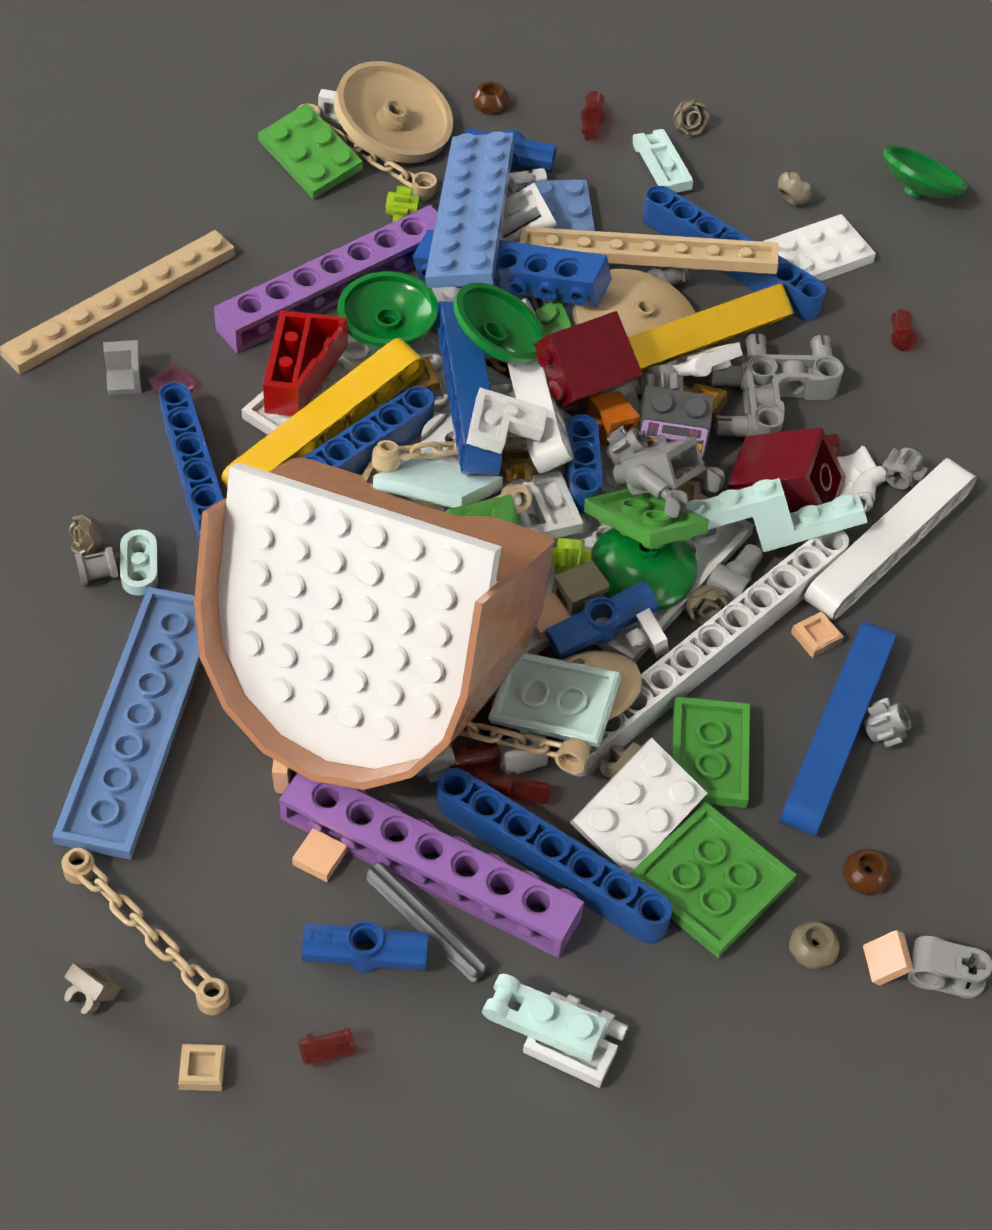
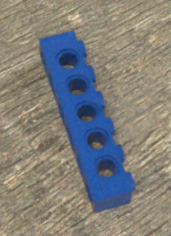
[412,230,612,307]

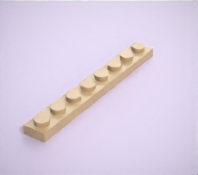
[519,227,779,274]
[0,230,235,375]

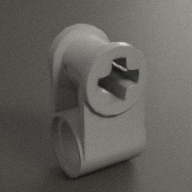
[908,936,992,999]

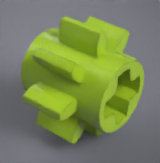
[385,185,421,222]
[551,538,592,574]

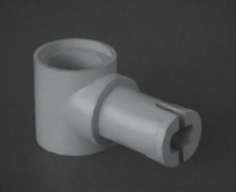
[706,544,763,602]

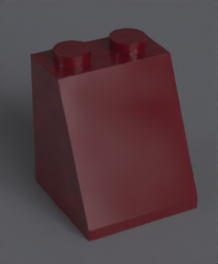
[534,311,643,409]
[728,428,846,513]

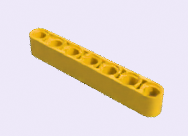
[628,283,794,371]
[221,338,426,488]

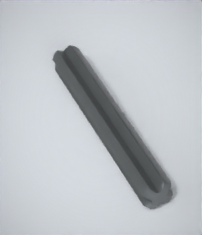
[366,862,488,982]

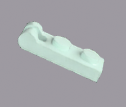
[633,129,693,193]
[482,974,607,1062]

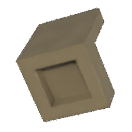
[552,560,609,616]

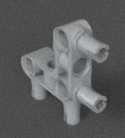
[709,334,844,438]

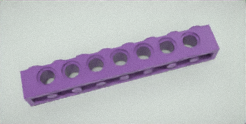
[214,205,438,354]
[279,773,584,958]

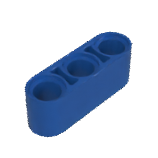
[565,414,602,515]

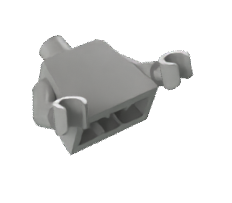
[613,436,725,518]

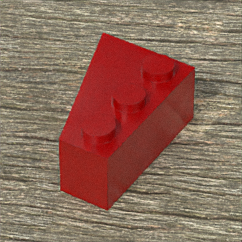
[263,310,348,416]

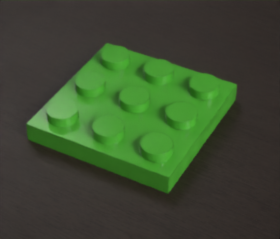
[629,802,797,958]

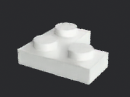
[466,387,548,454]

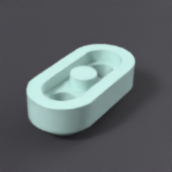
[120,529,158,596]

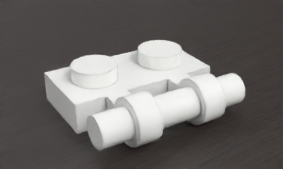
[523,991,629,1088]

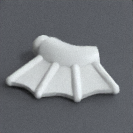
[837,446,886,513]

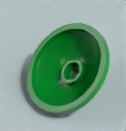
[883,144,968,199]
[338,271,438,348]
[453,283,546,364]
[591,528,697,611]

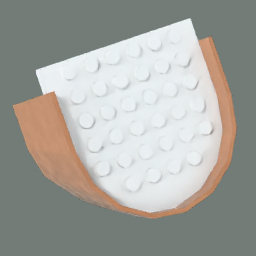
[194,458,555,790]

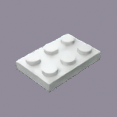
[763,214,876,281]
[570,738,707,873]

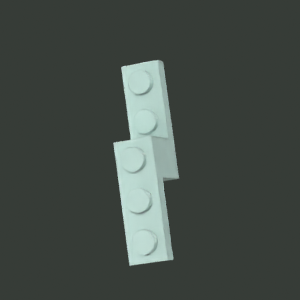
[686,478,868,552]

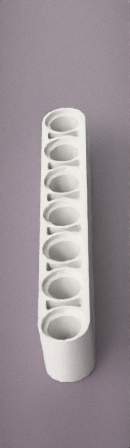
[507,298,574,474]
[804,458,977,621]

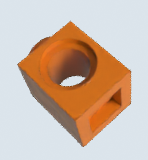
[586,391,641,449]

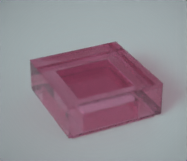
[148,363,197,395]

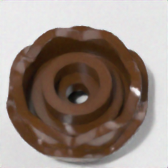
[472,81,509,115]
[843,849,893,896]

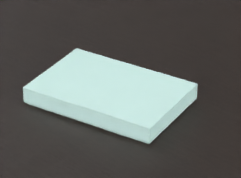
[373,459,503,508]
[488,652,621,748]

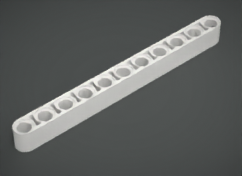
[566,530,849,777]

